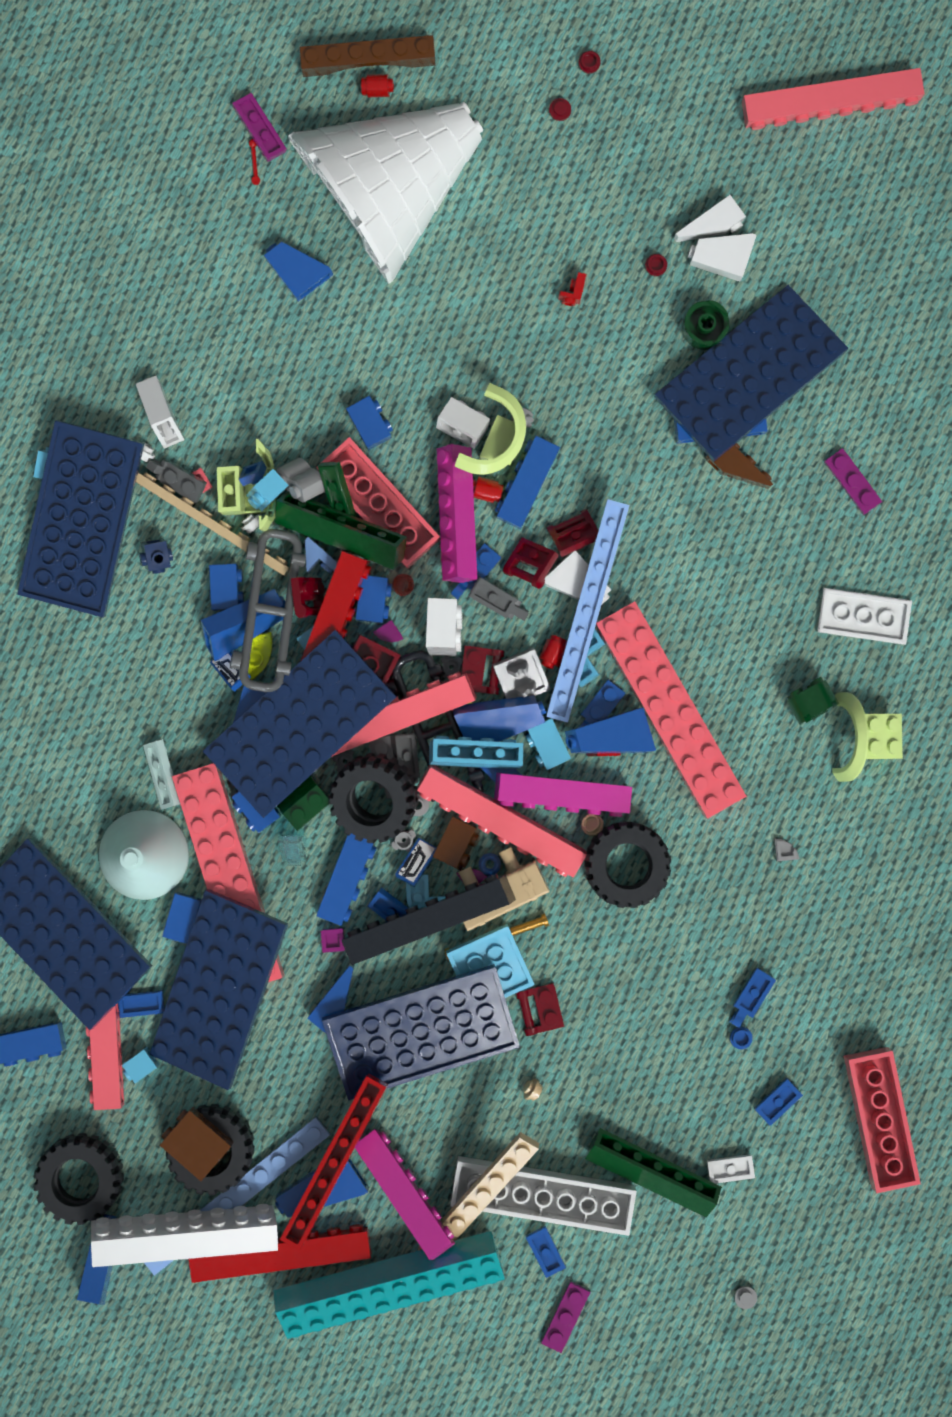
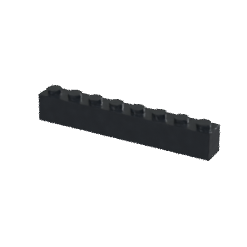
[341,874,516,965]

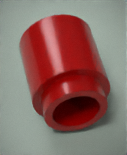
[361,74,394,98]
[473,476,504,503]
[539,635,567,670]

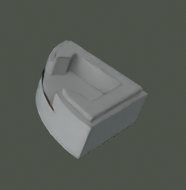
[774,839,799,861]

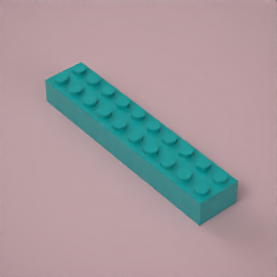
[273,1231,505,1339]

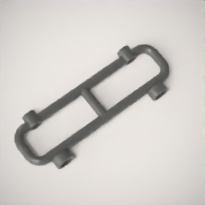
[230,529,306,692]

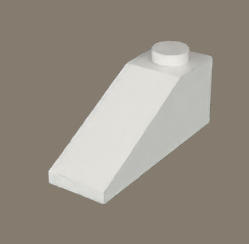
[674,195,746,242]

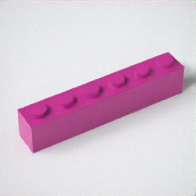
[437,444,477,583]
[494,773,632,817]
[355,1129,455,1260]

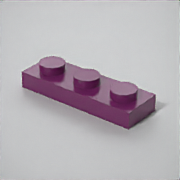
[232,93,287,162]
[824,448,883,515]
[541,1281,591,1353]

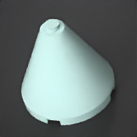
[99,810,189,900]

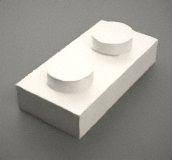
[707,1154,755,1184]

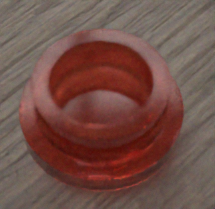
[392,574,414,596]

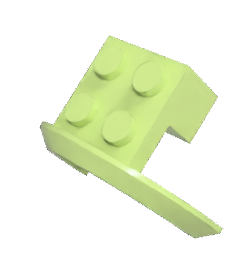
[454,383,526,475]
[217,439,277,531]
[832,692,903,782]

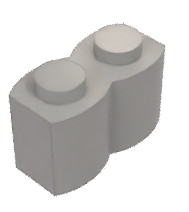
[277,458,325,502]

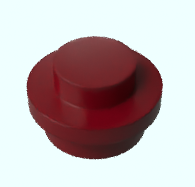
[578,51,601,74]
[549,98,571,121]
[645,254,667,277]

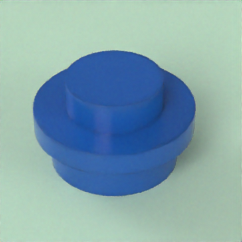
[730,1027,752,1049]

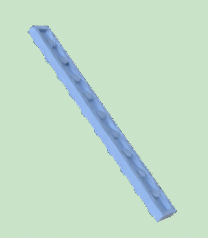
[546,499,629,722]
[144,1117,330,1276]

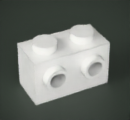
[436,397,490,449]

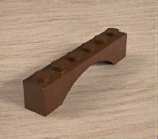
[300,35,436,77]

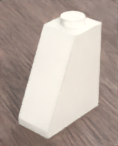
[688,233,756,282]
[136,376,184,449]
[544,551,611,605]

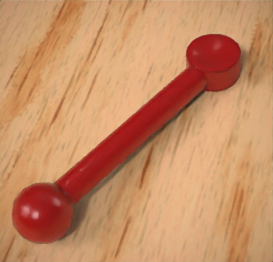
[248,139,260,185]

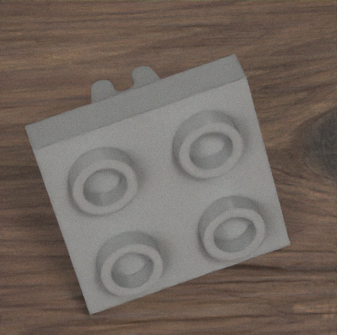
[492,647,550,699]

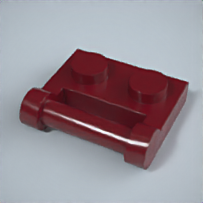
[546,509,599,557]
[503,537,559,589]
[290,577,325,618]
[461,645,505,695]
[515,982,564,1036]

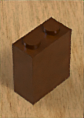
[159,1107,234,1181]

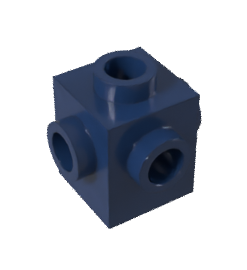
[139,538,173,574]

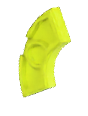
[248,632,273,680]

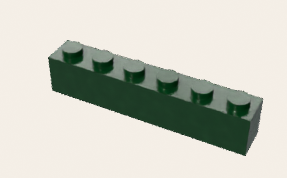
[275,491,407,570]
[585,1128,722,1218]

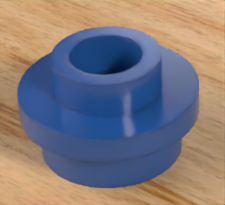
[479,853,501,875]

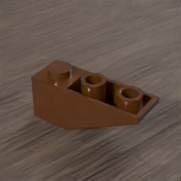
[705,443,773,489]

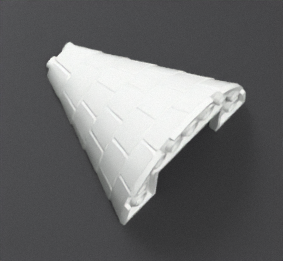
[288,101,483,284]

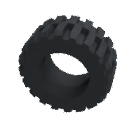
[329,753,419,843]
[584,821,671,908]
[166,1104,255,1195]
[33,1133,124,1225]

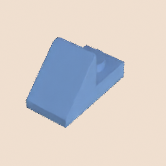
[305,537,337,574]

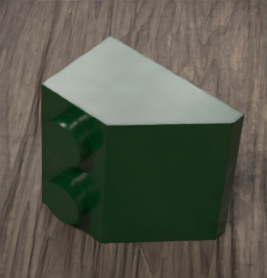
[277,776,329,831]

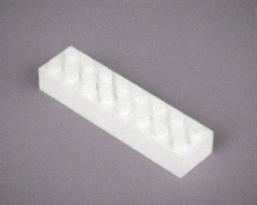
[426,598,462,656]
[450,1156,637,1236]
[91,1204,278,1267]

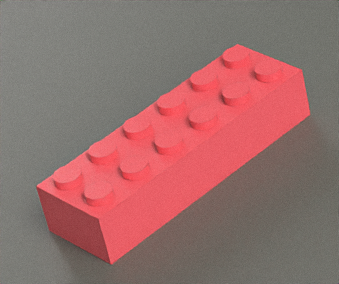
[316,437,441,569]
[844,1047,921,1193]

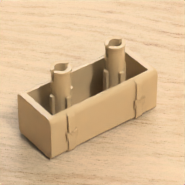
[458,847,550,931]

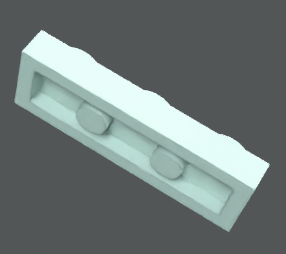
[143,739,180,810]

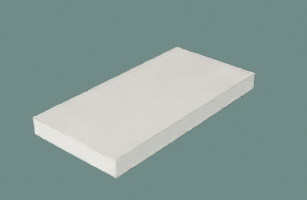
[817,588,912,645]

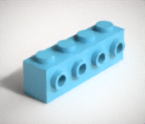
[429,736,523,769]

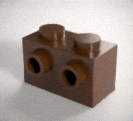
[433,816,480,871]

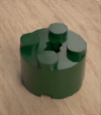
[682,300,729,350]
[787,677,839,725]

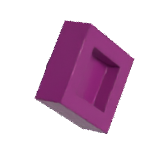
[321,928,345,953]

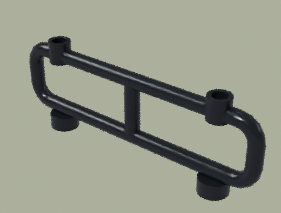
[386,650,485,802]

